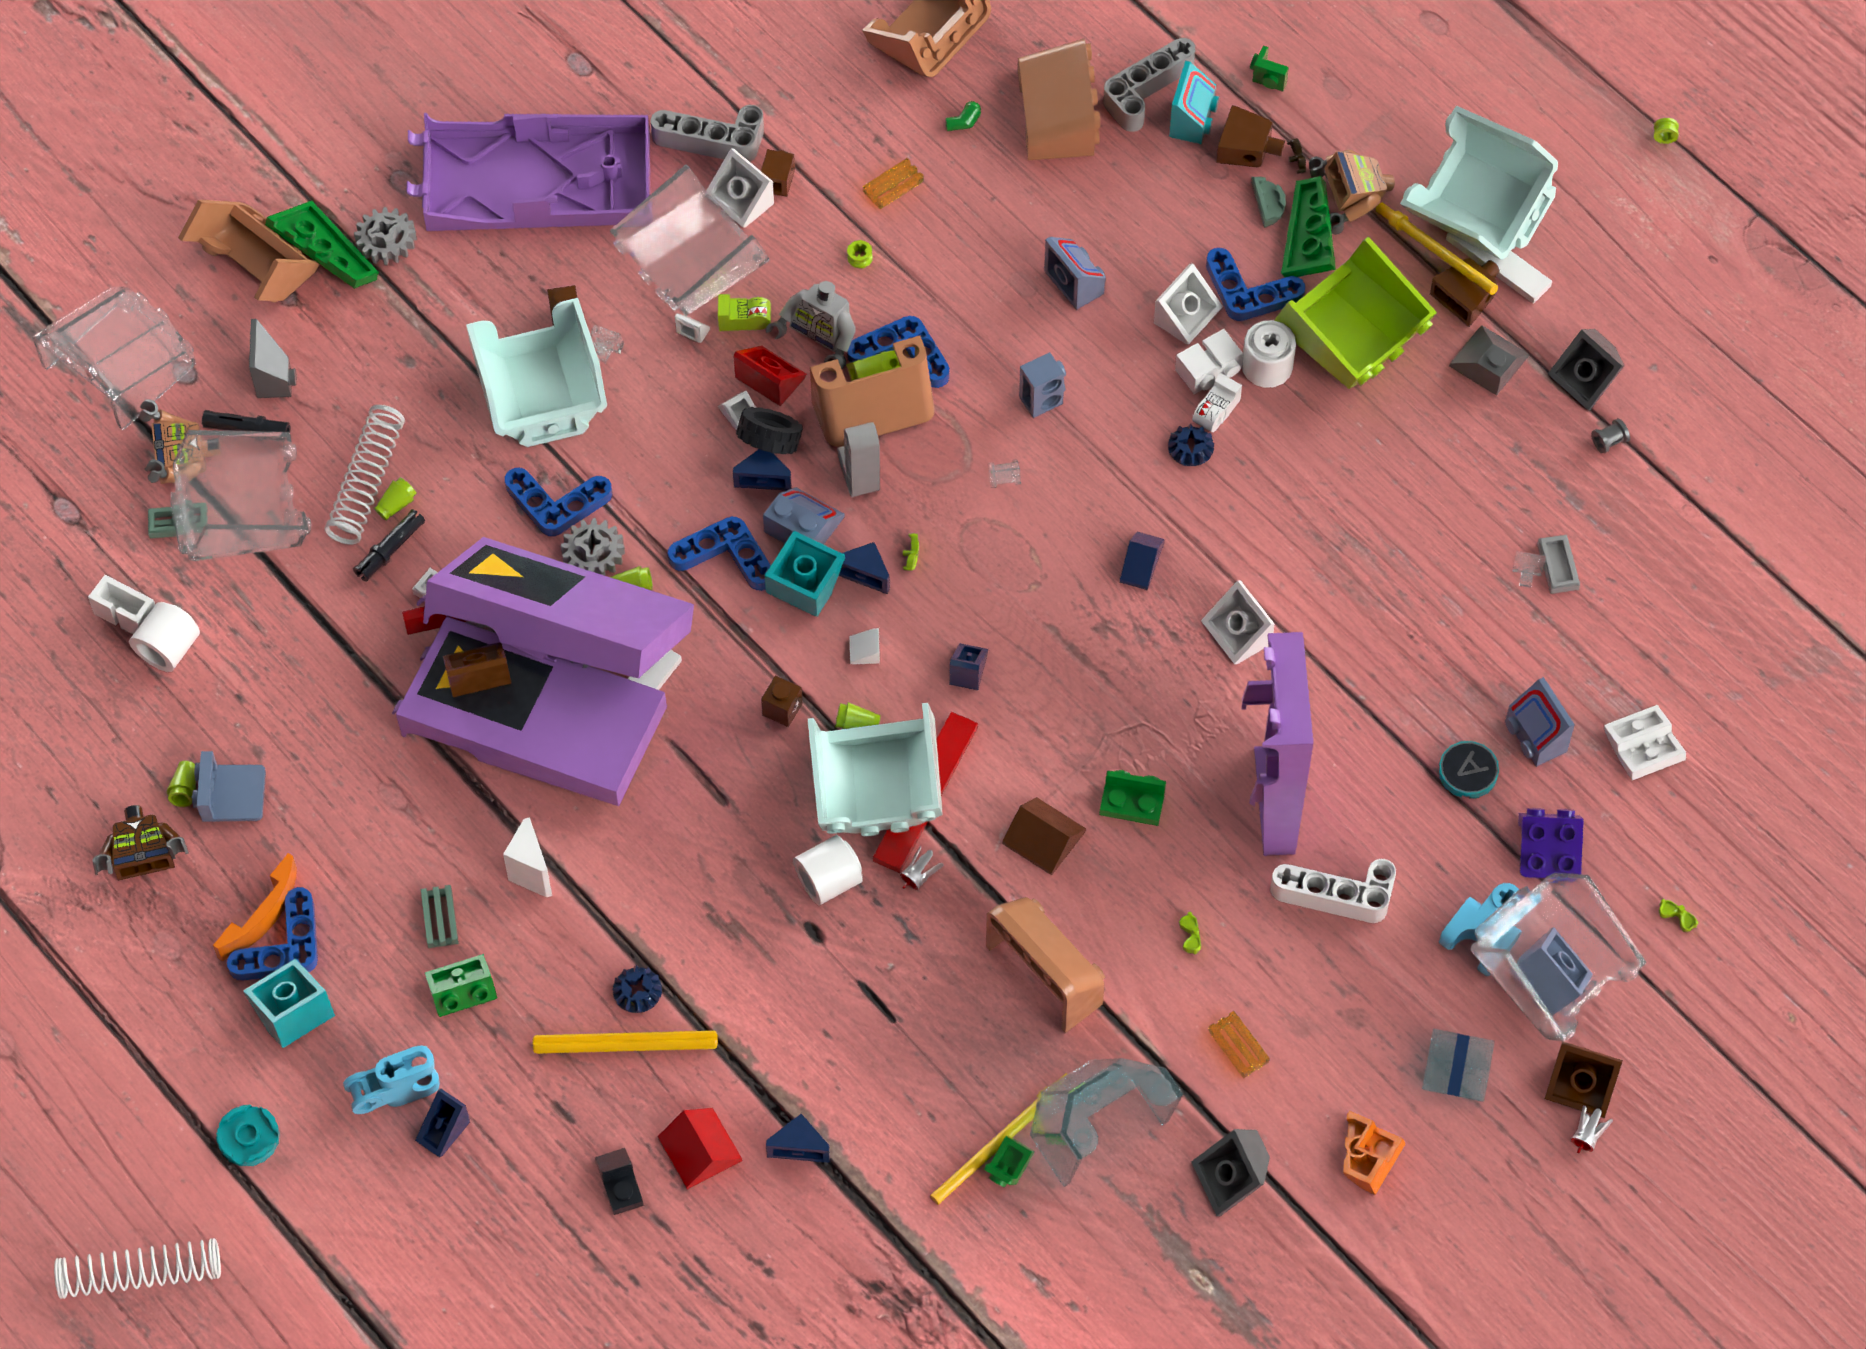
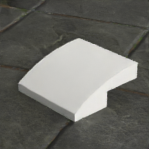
[1604,705,1686,780]

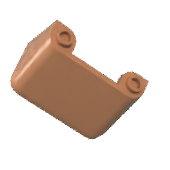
[862,0,991,77]

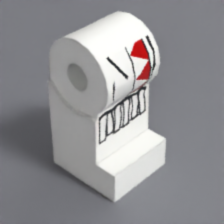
[1192,373,1242,432]

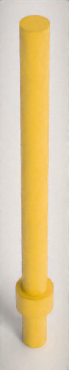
[1376,202,1498,295]
[930,1073,1074,1205]

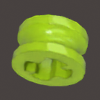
[1654,118,1679,144]
[847,240,873,268]

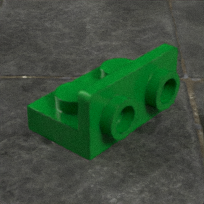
[1099,770,1166,826]
[425,954,497,1017]

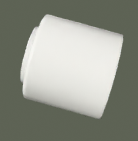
[1242,320,1296,388]
[129,602,200,672]
[793,835,863,906]

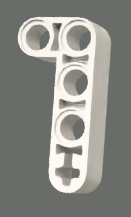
[1270,859,1396,923]

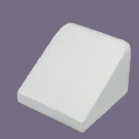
[675,313,710,343]
[718,391,756,430]
[849,628,880,664]

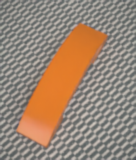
[213,853,297,961]

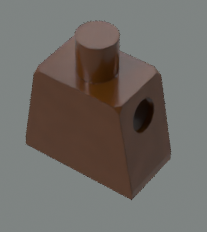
[1216,105,1285,167]
[1430,258,1500,327]

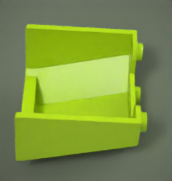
[1274,237,1437,389]

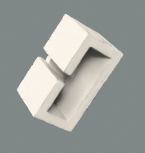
[1175,329,1243,394]
[88,575,155,634]

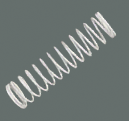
[324,405,405,544]
[54,1238,221,1299]

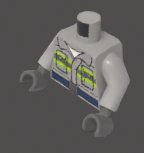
[766,281,856,370]

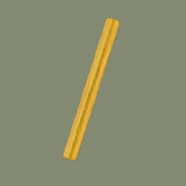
[532,1030,718,1054]

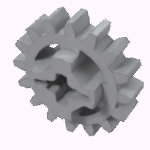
[354,207,417,265]
[561,518,625,576]

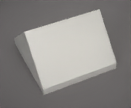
[704,149,774,227]
[1154,263,1223,344]
[1201,580,1275,664]
[503,817,552,897]

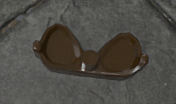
[1287,138,1306,174]

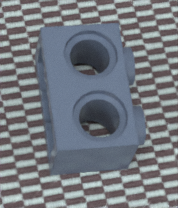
[1019,352,1066,418]

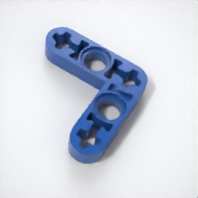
[1206,248,1306,321]
[847,316,950,388]
[505,467,612,537]
[668,516,771,591]
[227,887,318,981]

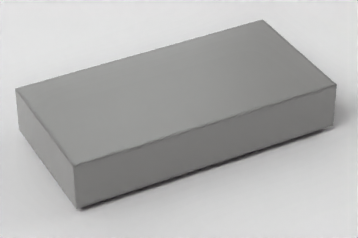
[1537,535,1580,594]

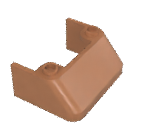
[178,200,320,303]
[986,897,1105,1033]

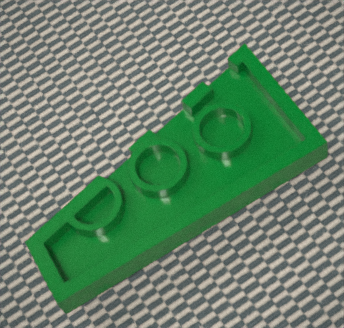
[1281,176,1336,278]
[265,201,379,289]

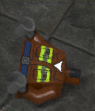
[92,805,189,881]

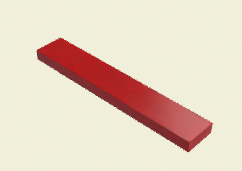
[873,712,978,873]

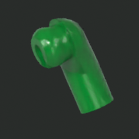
[945,101,981,131]

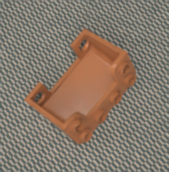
[1017,38,1100,160]
[810,336,935,447]

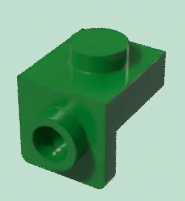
[1250,45,1289,91]
[984,1136,1035,1187]

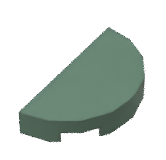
[1251,177,1286,228]

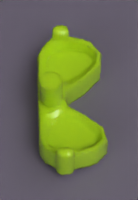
[903,533,919,571]
[1659,899,1698,932]
[1179,912,1201,954]

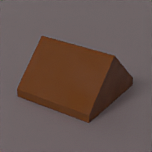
[443,642,511,697]
[1002,797,1086,875]
[1544,1041,1623,1118]

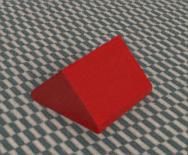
[733,345,807,406]
[657,1108,742,1190]

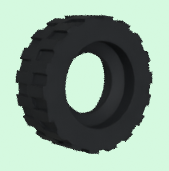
[736,407,803,454]

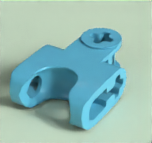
[1439,883,1522,977]
[343,1045,440,1114]

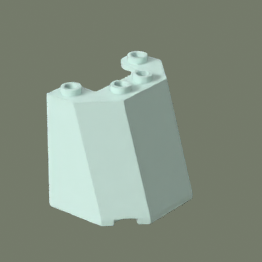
[1400,106,1558,260]
[466,298,607,447]
[808,703,943,836]

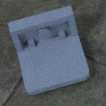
[192,751,266,822]

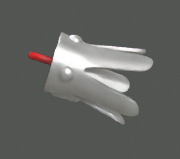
[900,846,944,890]
[1571,1105,1613,1153]

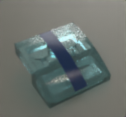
[1422,1029,1495,1102]

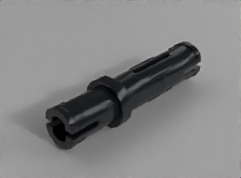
[202,410,291,440]
[353,509,425,582]

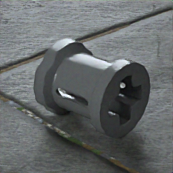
[1591,418,1630,453]

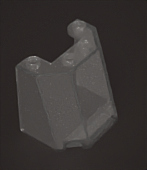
[610,164,770,316]
[32,286,196,430]
[170,430,311,561]
[1471,872,1647,1041]

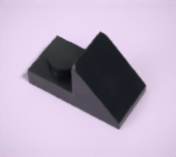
[595,1148,644,1215]

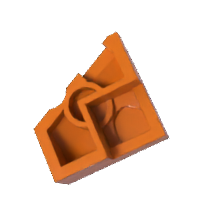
[1343,1110,1406,1195]

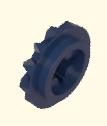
[1168,424,1214,466]
[612,965,662,1013]

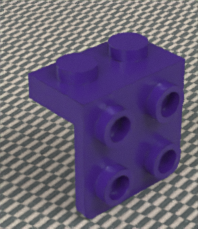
[1518,808,1584,879]

